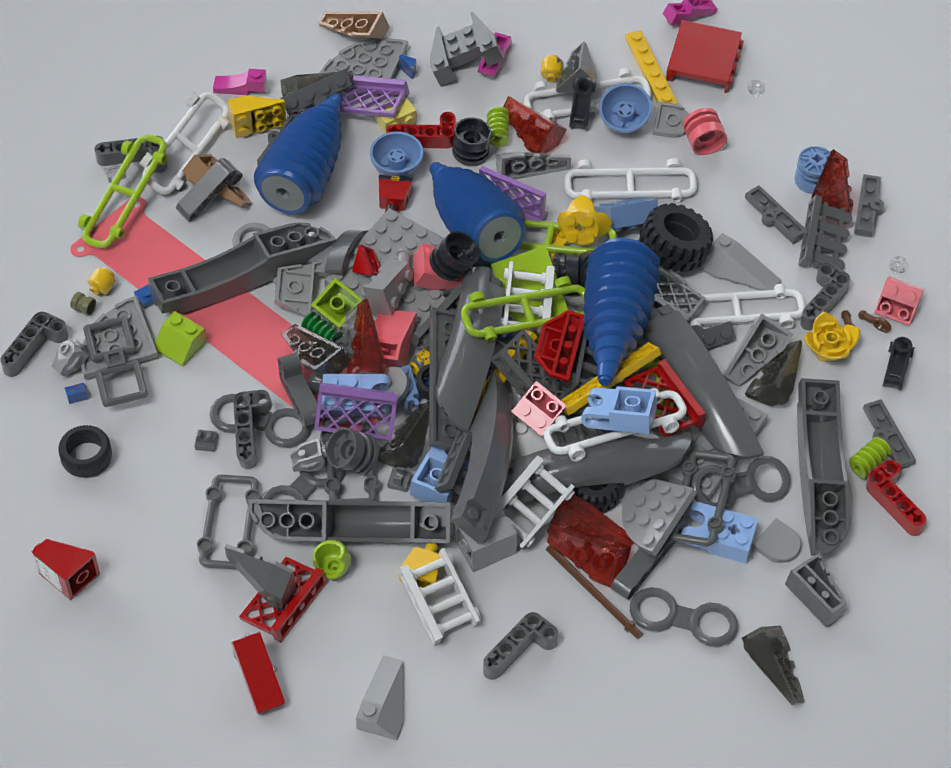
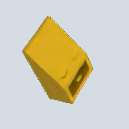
[227,95,286,139]

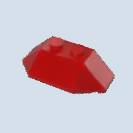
[534,310,584,382]

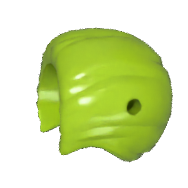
[312,540,351,579]

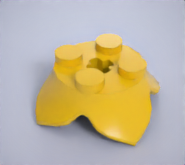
[557,194,612,247]
[804,311,860,362]

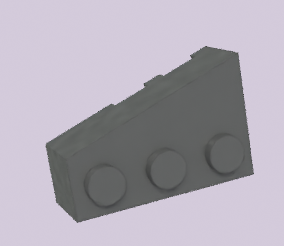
[785,553,847,627]

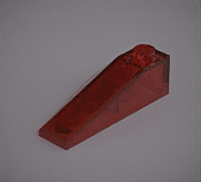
[503,96,567,153]
[811,149,854,214]
[347,299,385,374]
[547,494,634,555]
[547,523,631,588]

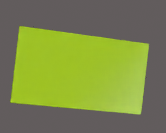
[491,245,568,344]

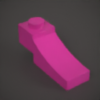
[662,0,718,25]
[213,68,267,96]

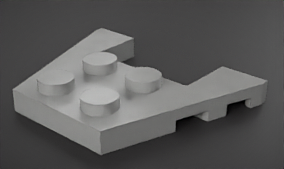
[274,261,330,323]

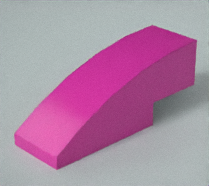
[477,32,512,77]

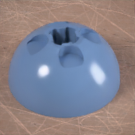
[599,83,652,134]
[370,132,423,177]

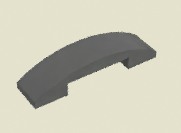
[324,230,369,273]

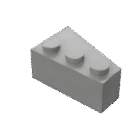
[363,259,413,316]

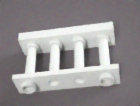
[500,261,555,337]
[494,455,575,548]
[398,548,481,645]

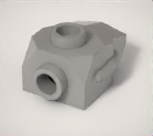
[51,340,89,376]
[290,438,327,472]

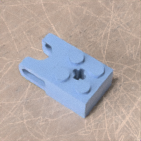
[321,374,391,418]
[581,386,657,434]
[410,447,471,502]
[681,502,758,564]

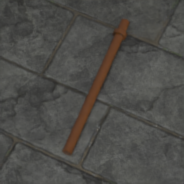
[546,545,643,639]

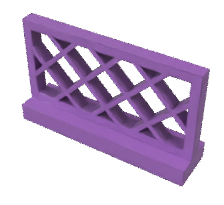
[336,75,410,117]
[479,166,548,229]
[314,382,398,440]

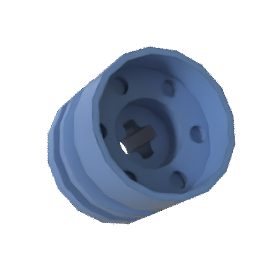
[794,146,836,194]

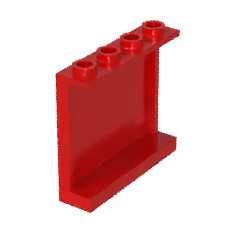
[666,20,744,93]

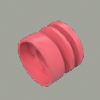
[682,108,728,155]

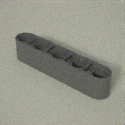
[611,528,682,600]

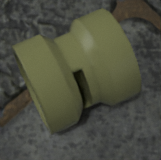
[70,292,96,316]

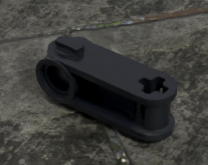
[569,76,597,130]
[882,337,915,390]

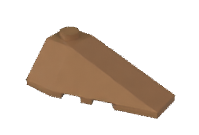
[318,12,390,39]
[182,154,252,206]

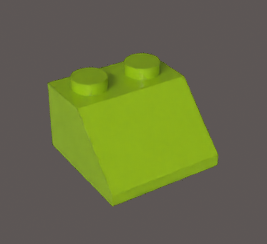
[311,278,364,329]
[154,311,206,367]

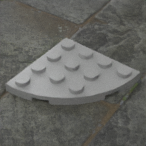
[320,38,408,79]
[81,296,158,379]
[622,478,697,556]

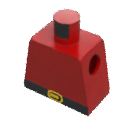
[378,175,413,212]

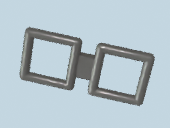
[83,316,148,407]

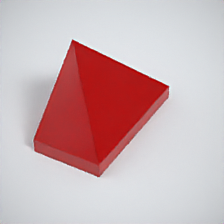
[352,245,381,277]

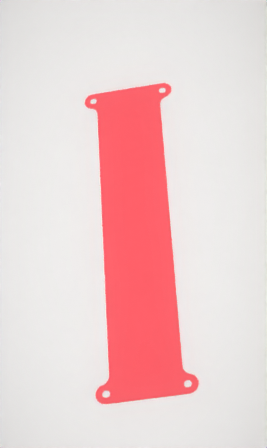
[70,197,381,431]

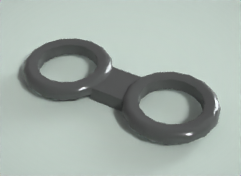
[209,394,310,448]
[691,456,791,509]
[261,468,345,500]
[630,587,738,647]

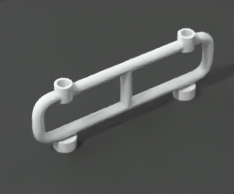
[524,68,652,124]
[139,92,229,194]
[564,158,697,203]
[669,284,806,329]
[543,388,687,462]

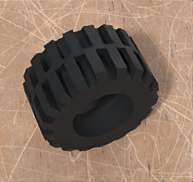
[571,483,621,514]

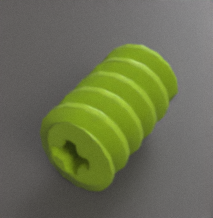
[487,107,509,147]
[849,437,892,479]

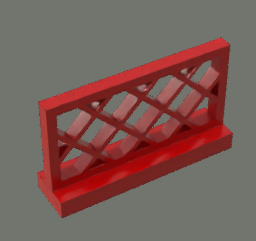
[624,359,705,437]
[239,557,327,643]

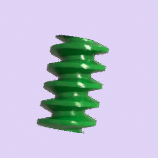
[301,311,343,349]

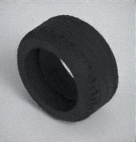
[58,425,112,478]

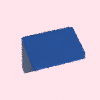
[399,55,417,79]
[64,383,88,404]

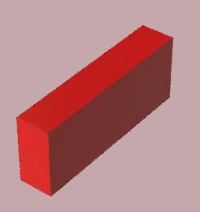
[231,632,285,714]

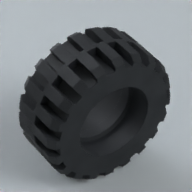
[639,203,714,272]

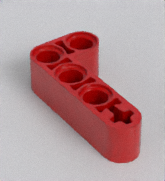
[386,112,456,149]
[865,460,927,536]

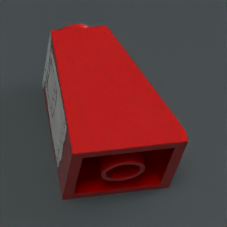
[31,539,100,600]

